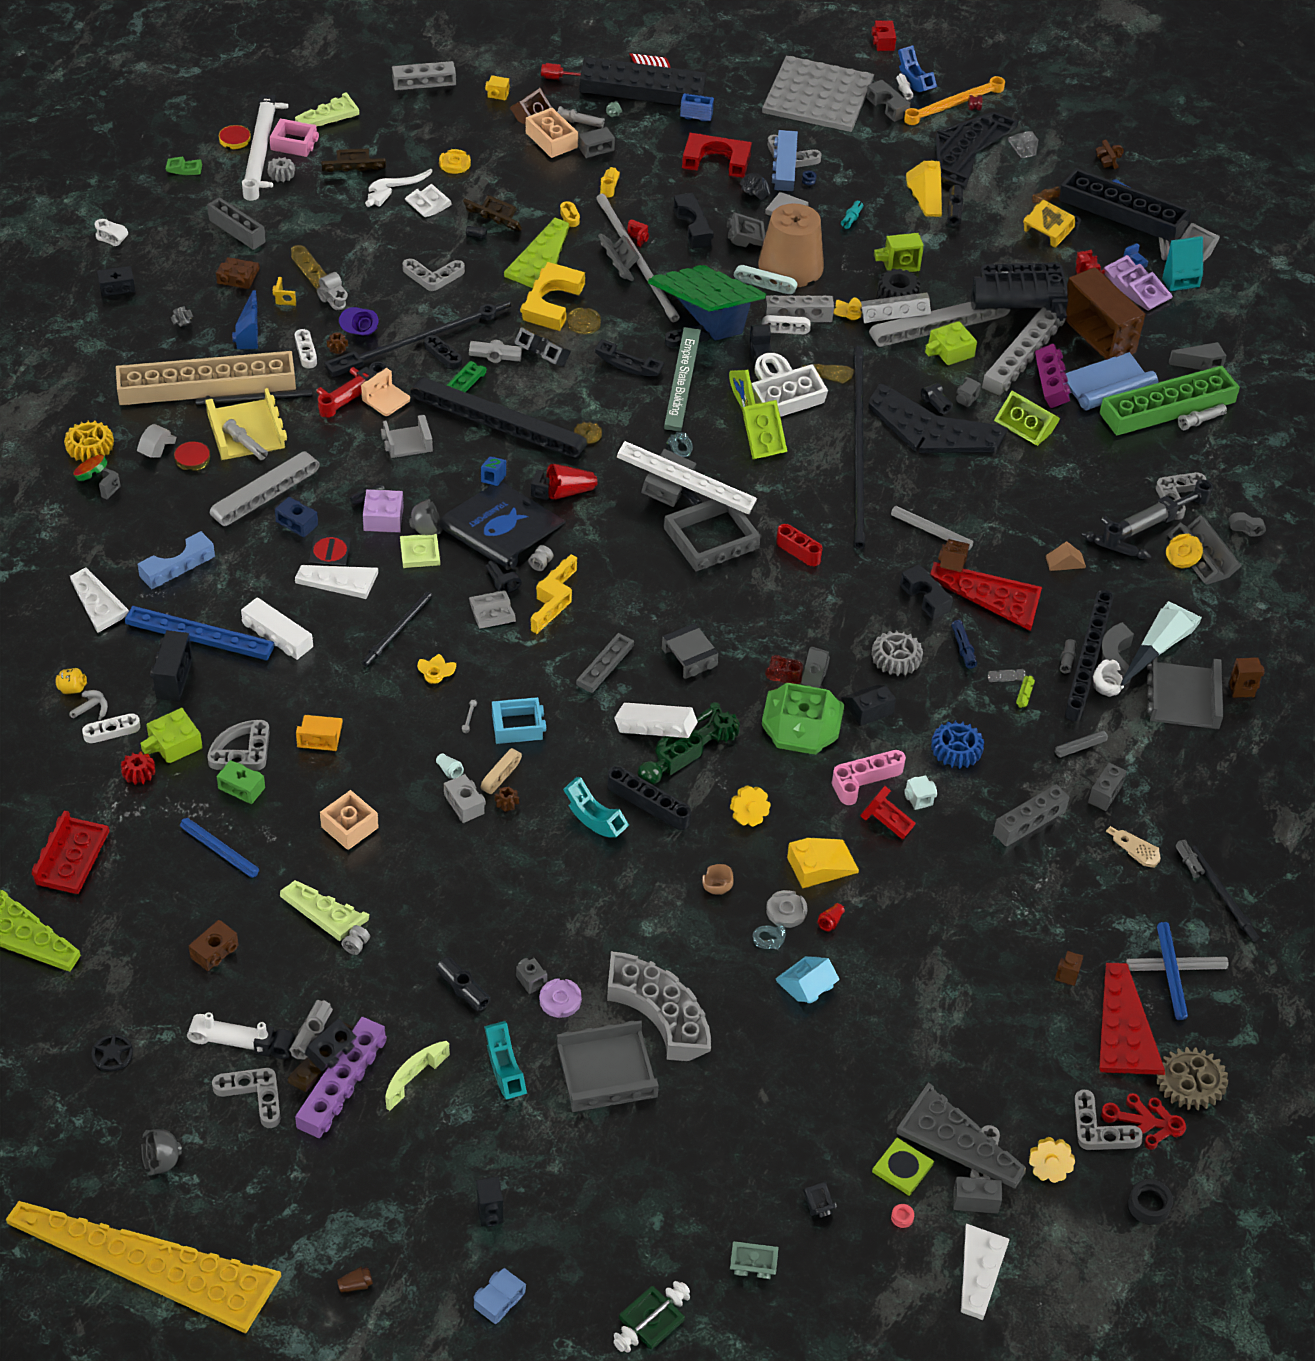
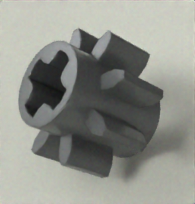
[171,306,193,327]

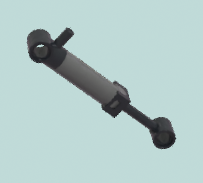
[1101,479,1213,548]

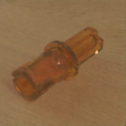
[1032,187,1060,203]

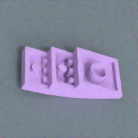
[1103,255,1173,311]

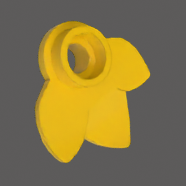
[833,297,862,320]
[417,654,456,683]

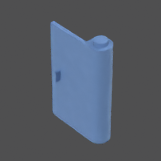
[1066,352,1158,410]

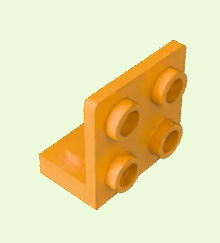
[296,715,343,751]

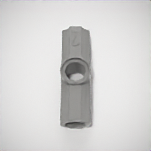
[469,340,522,363]
[289,1000,333,1060]

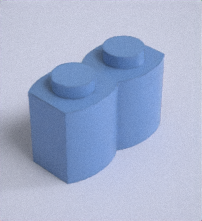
[474,1268,526,1324]

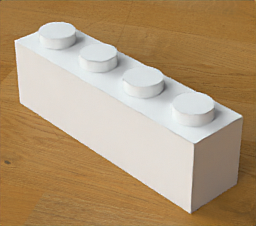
[241,597,313,660]
[615,703,697,738]

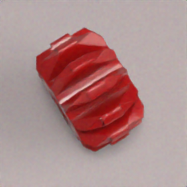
[121,751,155,785]

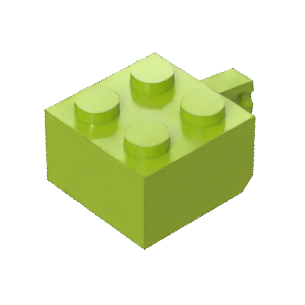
[874,233,924,272]
[925,321,977,365]
[141,708,202,763]

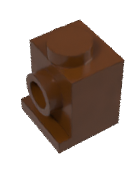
[1055,951,1083,986]

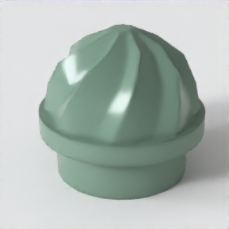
[606,101,622,117]

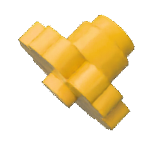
[730,785,770,827]
[1029,1137,1075,1183]

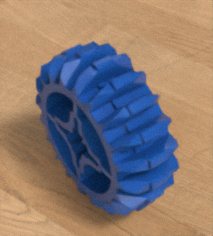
[931,720,984,769]

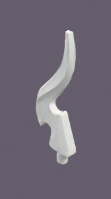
[365,169,432,207]

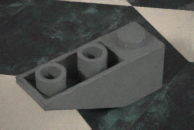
[1169,342,1226,370]

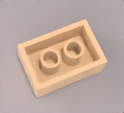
[526,108,578,158]

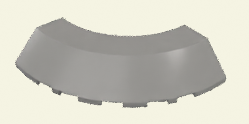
[607,951,711,1061]

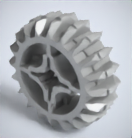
[871,630,923,676]

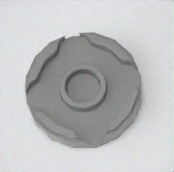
[766,890,807,928]

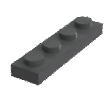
[576,633,634,693]

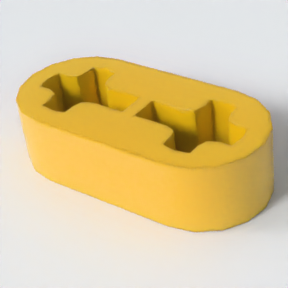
[560,202,580,227]

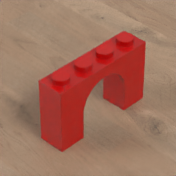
[682,133,752,178]

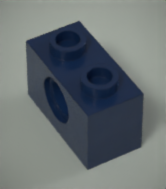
[275,497,318,537]

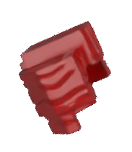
[1075,250,1105,274]

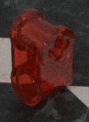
[765,655,803,684]

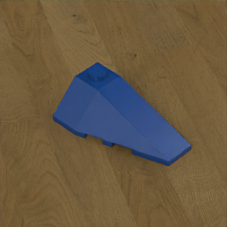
[232,290,258,349]

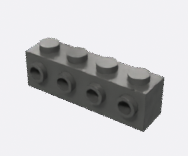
[207,197,266,250]

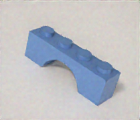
[138,531,215,589]

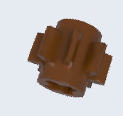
[326,332,348,354]
[495,786,519,812]

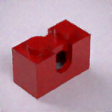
[871,21,896,51]

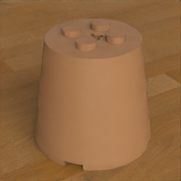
[758,203,824,287]

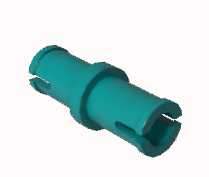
[841,201,863,229]

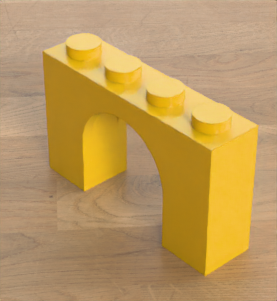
[520,262,585,331]

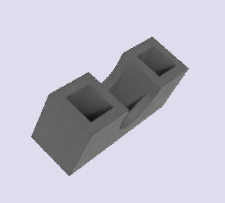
[866,80,911,122]

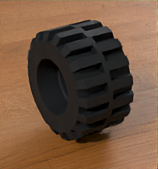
[877,269,920,299]

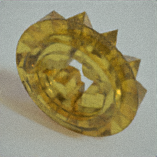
[574,421,602,443]

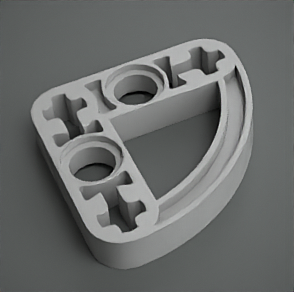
[208,720,270,770]

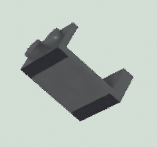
[662,623,719,679]

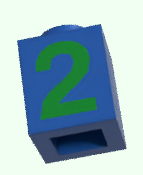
[481,457,506,486]

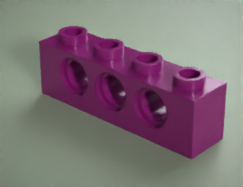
[1035,344,1071,408]

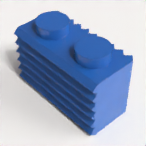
[680,93,714,122]

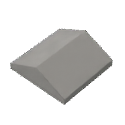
[1181,223,1220,262]

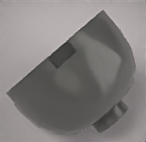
[409,499,442,535]
[141,1129,182,1175]

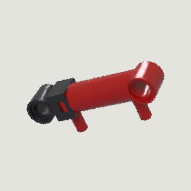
[317,361,387,418]

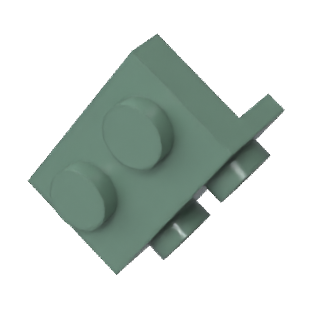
[730,1241,779,1279]

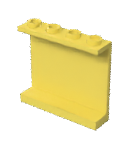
[206,388,287,460]

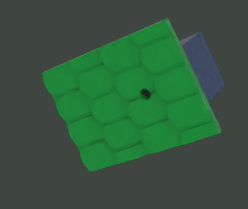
[648,265,766,340]

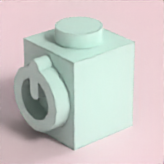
[904,775,937,810]

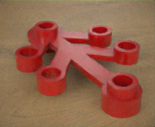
[1101,1093,1186,1150]

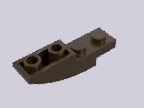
[288,1021,354,1092]

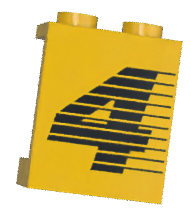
[1023,200,1075,248]

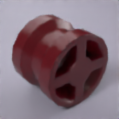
[968,95,982,111]

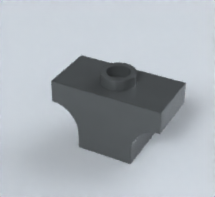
[801,647,830,688]

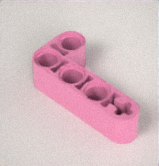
[832,750,906,805]

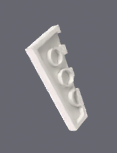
[295,565,378,599]
[70,568,129,633]
[961,1224,1009,1320]

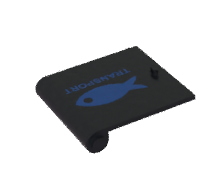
[439,482,565,570]

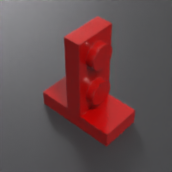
[860,786,916,839]

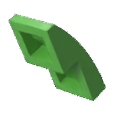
[166,157,203,175]

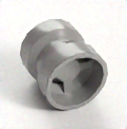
[528,545,553,571]
[341,925,370,955]

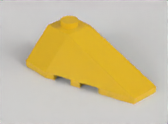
[906,161,942,217]

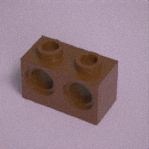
[938,539,970,572]

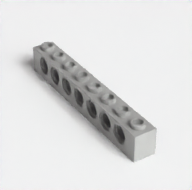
[982,308,1066,396]

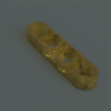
[291,245,327,289]

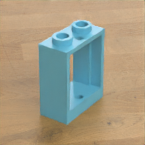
[492,698,546,744]

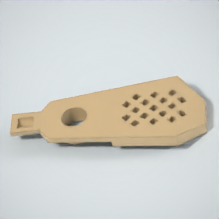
[1106,826,1160,868]

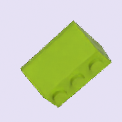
[994,391,1060,446]

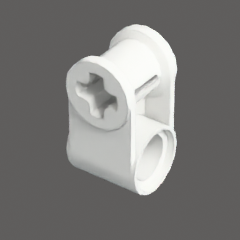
[95,219,128,246]

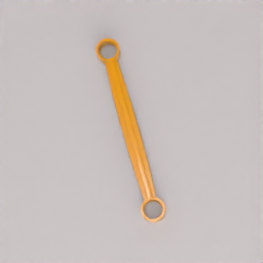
[904,76,1005,125]

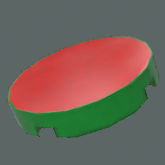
[73,454,108,481]

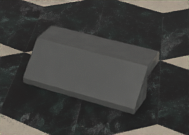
[1167,515,1242,585]

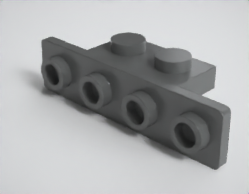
[598,233,640,281]

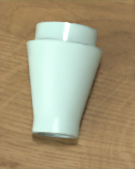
[436,753,464,779]

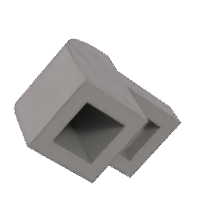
[137,424,177,457]

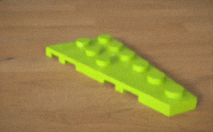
[504,218,569,294]
[0,890,81,972]

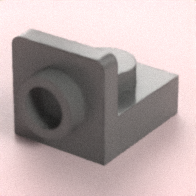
[99,468,121,499]

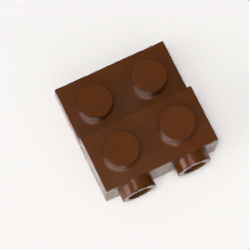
[216,257,260,289]

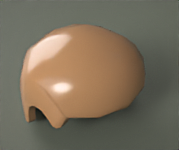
[702,864,734,895]

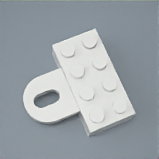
[751,353,828,417]

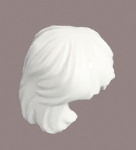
[1092,659,1124,697]

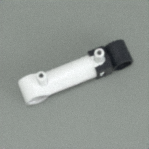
[187,1012,296,1059]

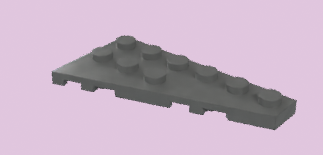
[897,1082,1026,1189]

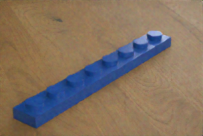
[125,606,275,660]

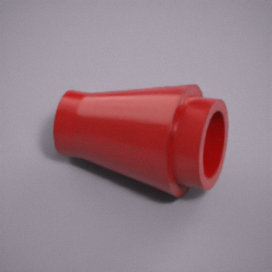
[818,903,845,931]

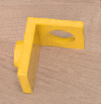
[273,277,296,306]

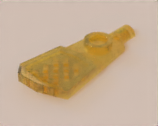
[802,364,854,384]

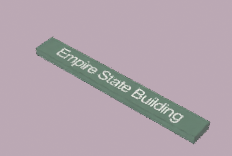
[664,327,701,432]

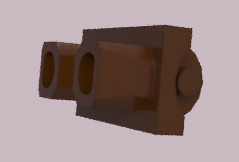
[1096,139,1124,169]

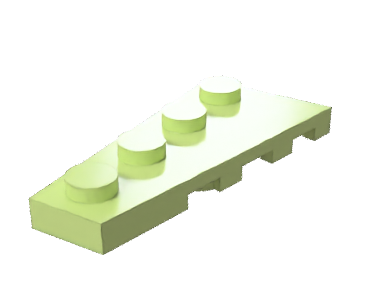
[295,92,359,127]
[280,880,369,941]

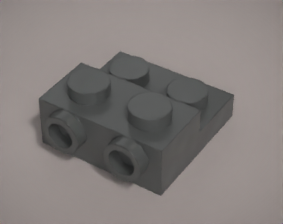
[726,212,765,247]

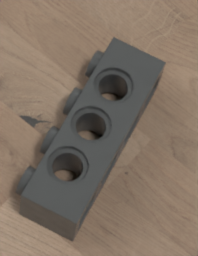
[993,784,1070,847]

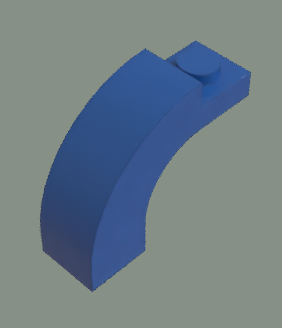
[898,45,937,92]

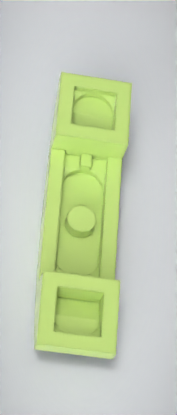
[385,1041,450,1111]

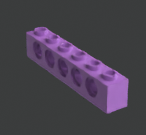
[295,1017,387,1139]

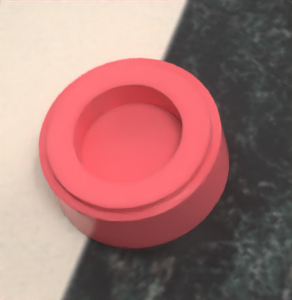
[891,1204,914,1228]

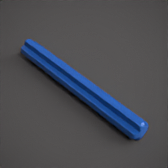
[180,818,259,878]
[1157,922,1188,1020]

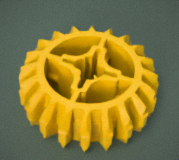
[64,421,114,462]

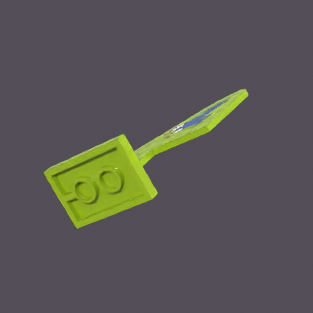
[729,370,787,459]

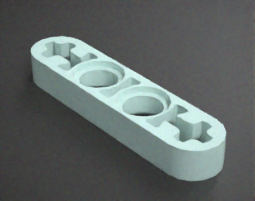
[734,265,797,294]

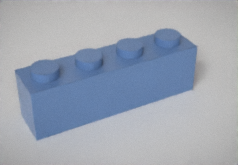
[772,130,798,191]

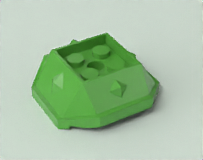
[762,683,844,755]

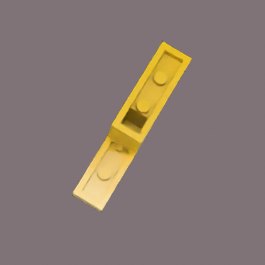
[531,554,577,634]

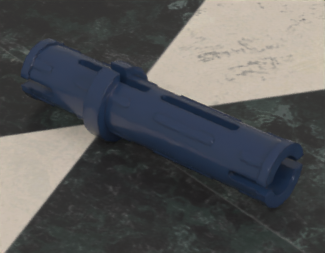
[951,620,977,669]

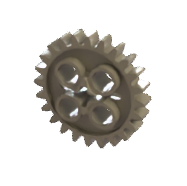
[1157,1047,1228,1110]

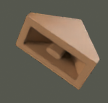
[1046,541,1086,571]

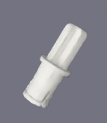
[896,74,913,100]

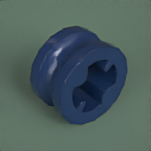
[802,170,817,185]

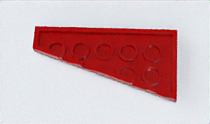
[930,562,1042,631]
[1099,963,1165,1075]

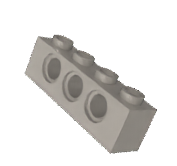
[392,61,456,90]
[861,293,931,323]
[765,295,834,322]

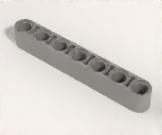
[210,451,319,526]

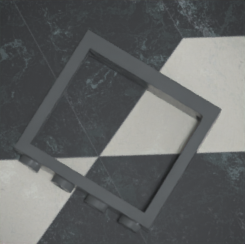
[664,499,760,571]

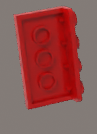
[32,811,110,894]

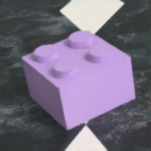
[363,490,403,532]

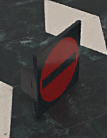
[309,535,351,566]

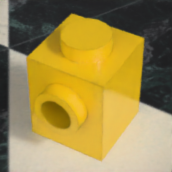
[485,75,509,100]

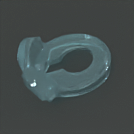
[666,432,693,457]
[753,925,786,949]

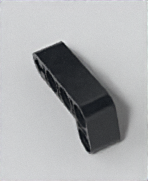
[750,324,778,374]

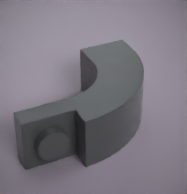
[1099,622,1134,685]

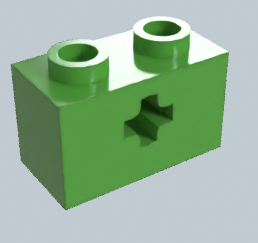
[217,760,265,804]

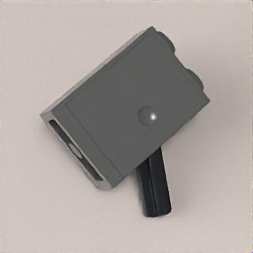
[641,449,702,507]

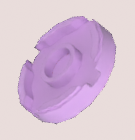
[539,979,582,1018]

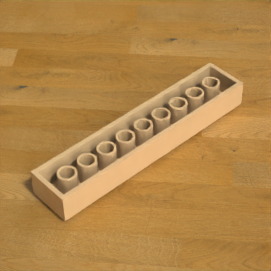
[116,351,296,405]

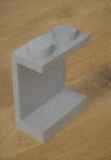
[381,415,433,458]

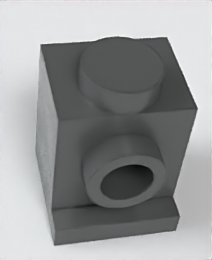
[956,377,981,407]
[516,958,547,994]

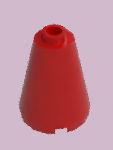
[546,464,598,500]

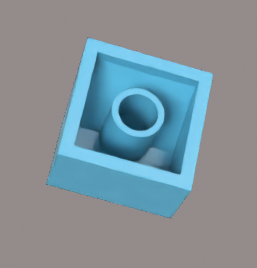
[775,956,839,1003]

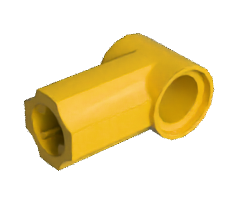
[600,167,620,198]

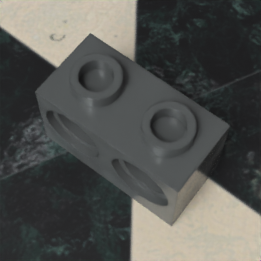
[1088,763,1127,811]

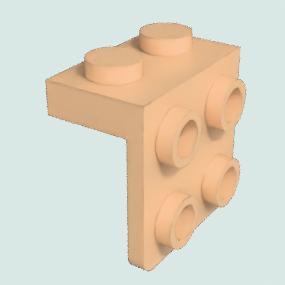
[361,368,410,416]

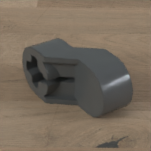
[1229,512,1266,536]

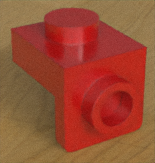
[627,219,649,247]

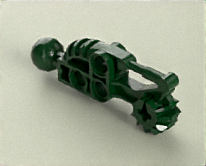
[637,702,740,785]

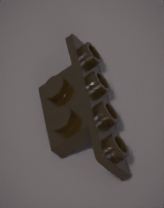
[321,148,386,172]
[463,195,522,231]

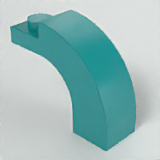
[563,777,629,837]
[484,1021,527,1099]

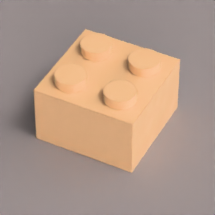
[320,790,379,850]

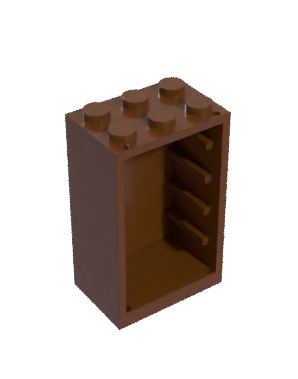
[1065,267,1145,360]

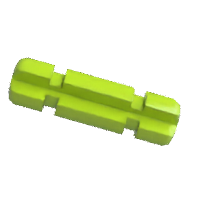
[1016,675,1035,708]

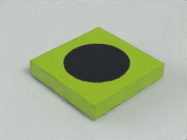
[872,1138,934,1196]

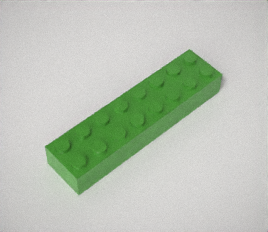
[1100,366,1240,436]

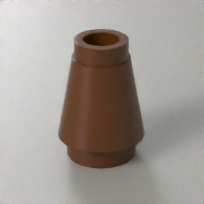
[337,1266,373,1293]

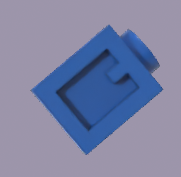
[1123,244,1148,268]

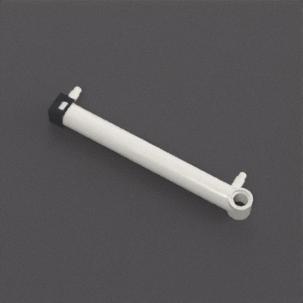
[242,95,288,201]

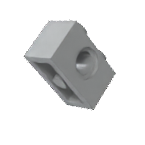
[444,774,486,823]

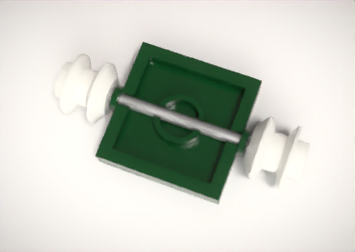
[614,1281,690,1353]

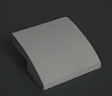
[469,590,516,629]

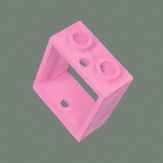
[270,119,319,157]

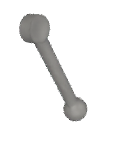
[462,700,477,733]

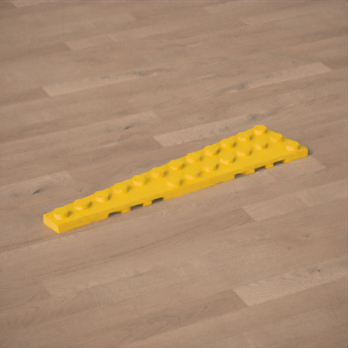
[6,1201,281,1334]

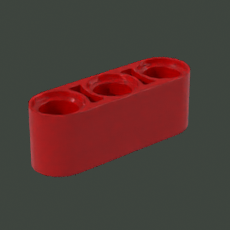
[776,524,822,566]

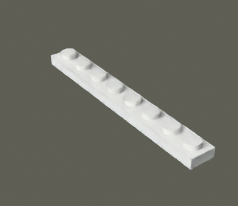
[617,441,757,514]

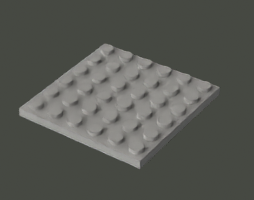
[762,56,874,132]

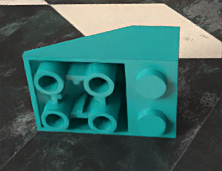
[1162,236,1203,291]

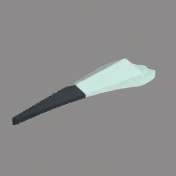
[1120,601,1202,686]

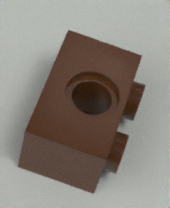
[1228,658,1264,698]
[188,920,239,971]

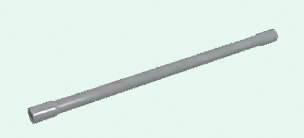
[596,194,680,322]

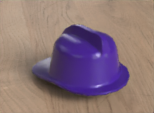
[339,307,379,336]

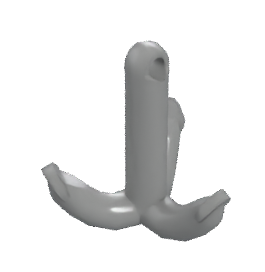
[69,690,108,720]

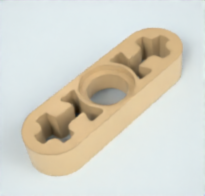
[481,748,522,794]

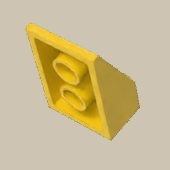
[787,838,859,888]

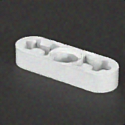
[762,315,810,334]
[295,329,317,368]
[82,714,140,743]

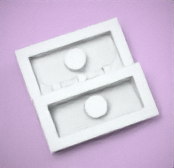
[405,184,452,217]

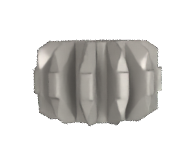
[267,157,295,183]

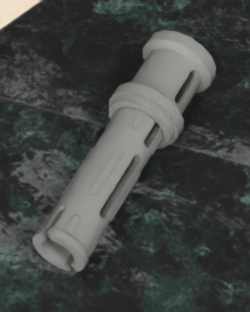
[557,106,605,128]
[1178,404,1227,430]
[222,419,268,460]

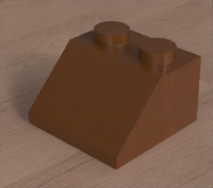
[510,88,552,125]

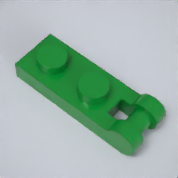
[447,361,487,392]

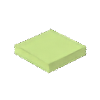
[400,534,440,568]

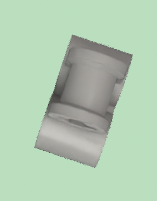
[317,272,348,310]

